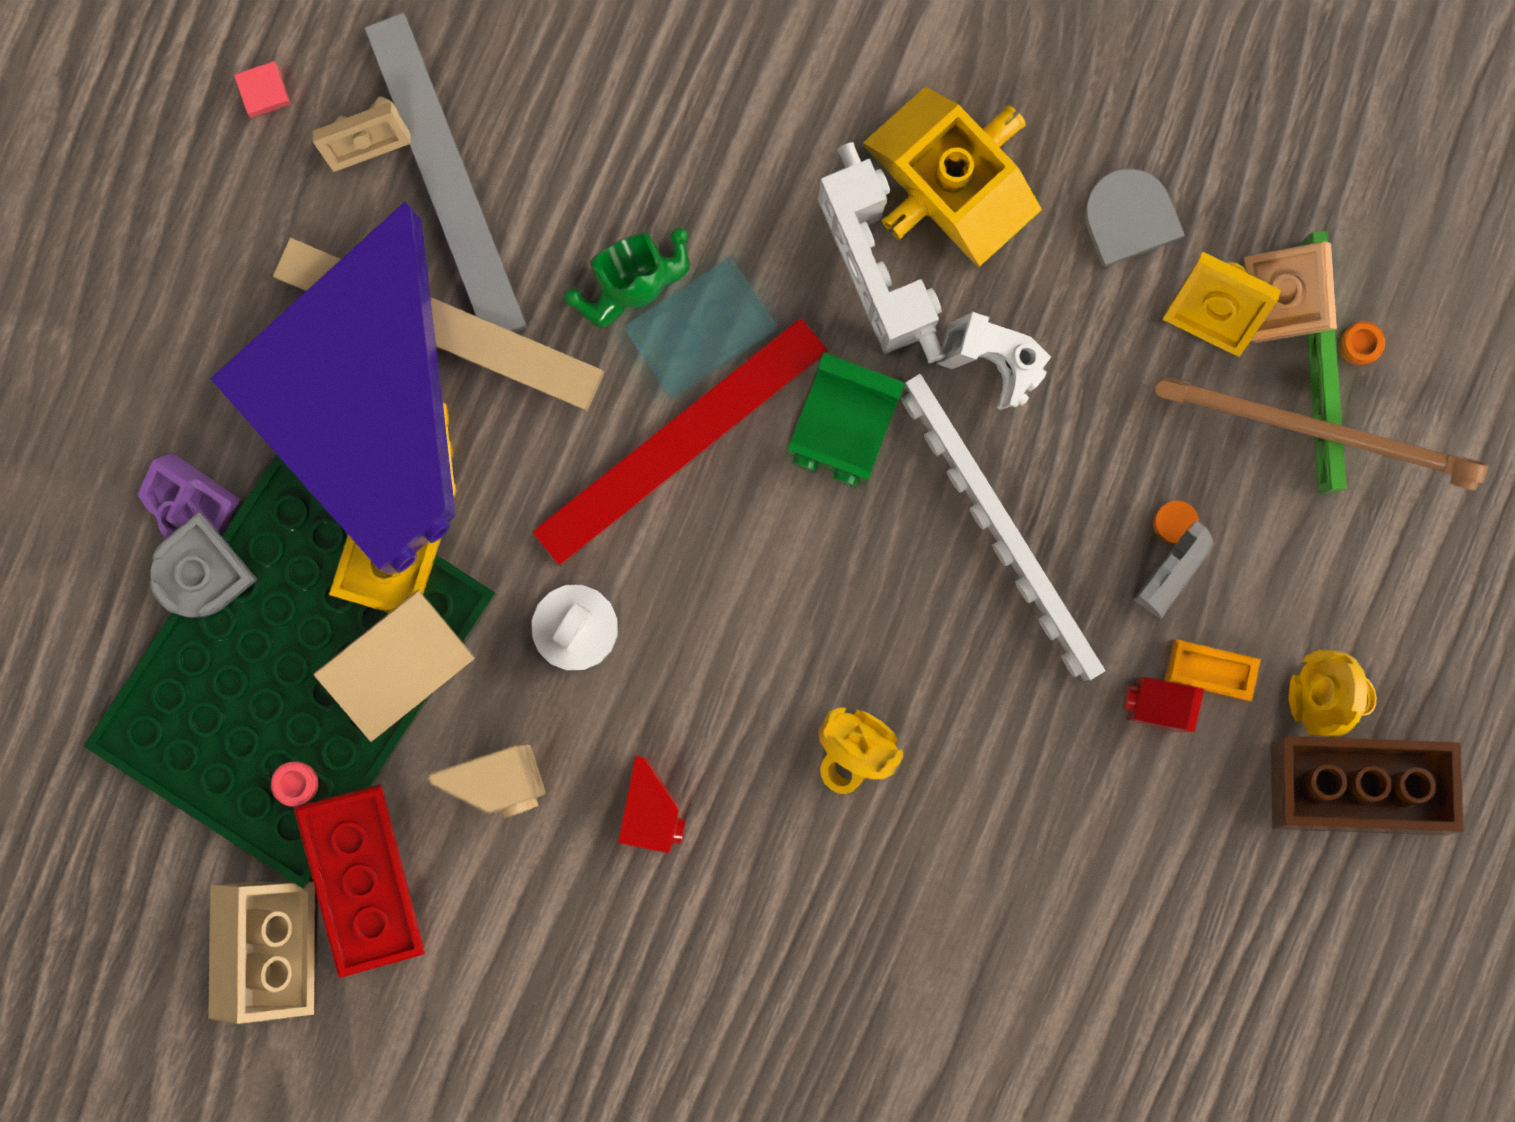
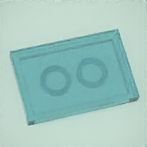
[624,257,778,400]

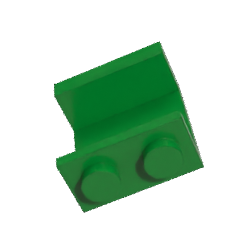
[786,353,905,488]

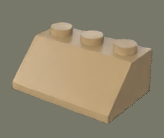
[429,744,546,818]
[208,882,315,1024]

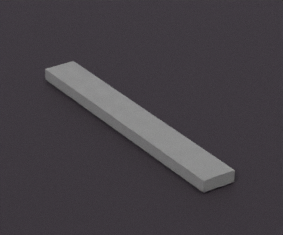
[365,13,527,333]

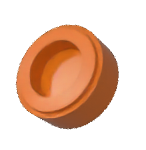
[1338,321,1385,366]
[1153,500,1199,545]

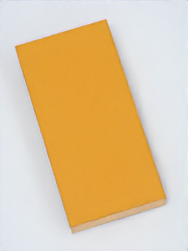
[1164,639,1261,701]

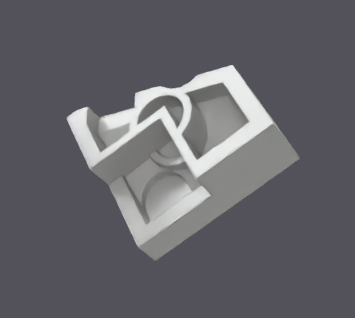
[1133,521,1214,620]

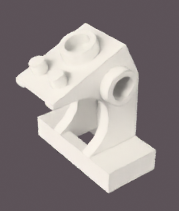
[936,312,1051,410]

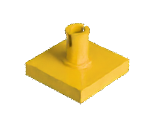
[1162,251,1281,357]

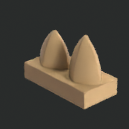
[313,96,411,172]

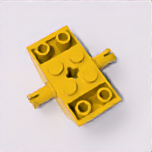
[863,86,1042,268]

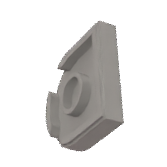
[1085,169,1185,268]
[150,512,257,618]

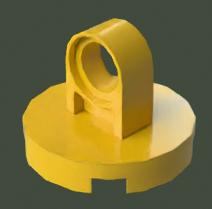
[1288,649,1377,738]

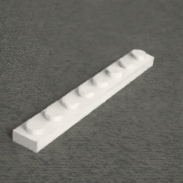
[901,374,1105,681]

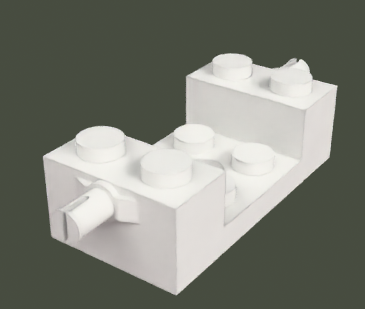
[818,142,945,363]

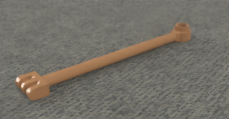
[1155,376,1489,490]

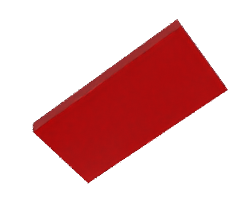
[294,783,425,979]

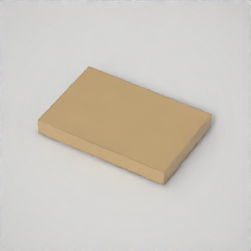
[314,589,475,742]

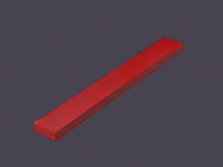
[532,318,828,566]

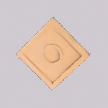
[1244,241,1337,343]

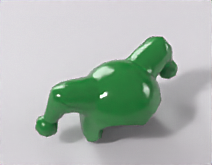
[563,228,690,328]

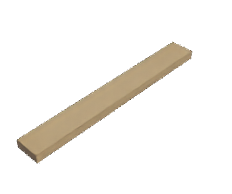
[273,238,604,411]

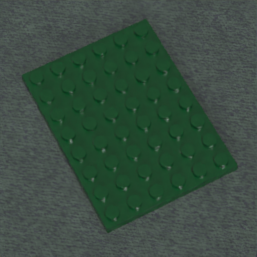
[83,454,497,889]

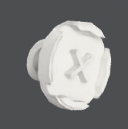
[532,585,618,671]

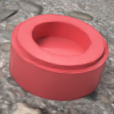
[271,762,318,806]

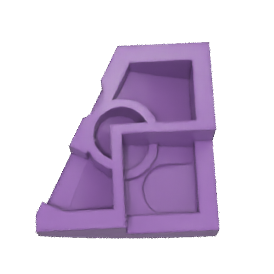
[137,453,241,539]

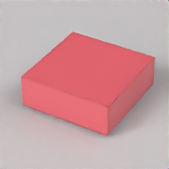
[234,61,291,118]

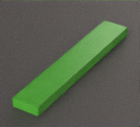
[1300,231,1347,494]

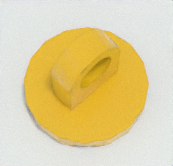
[818,707,903,794]

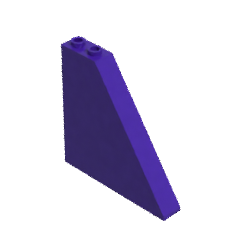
[210,202,456,575]

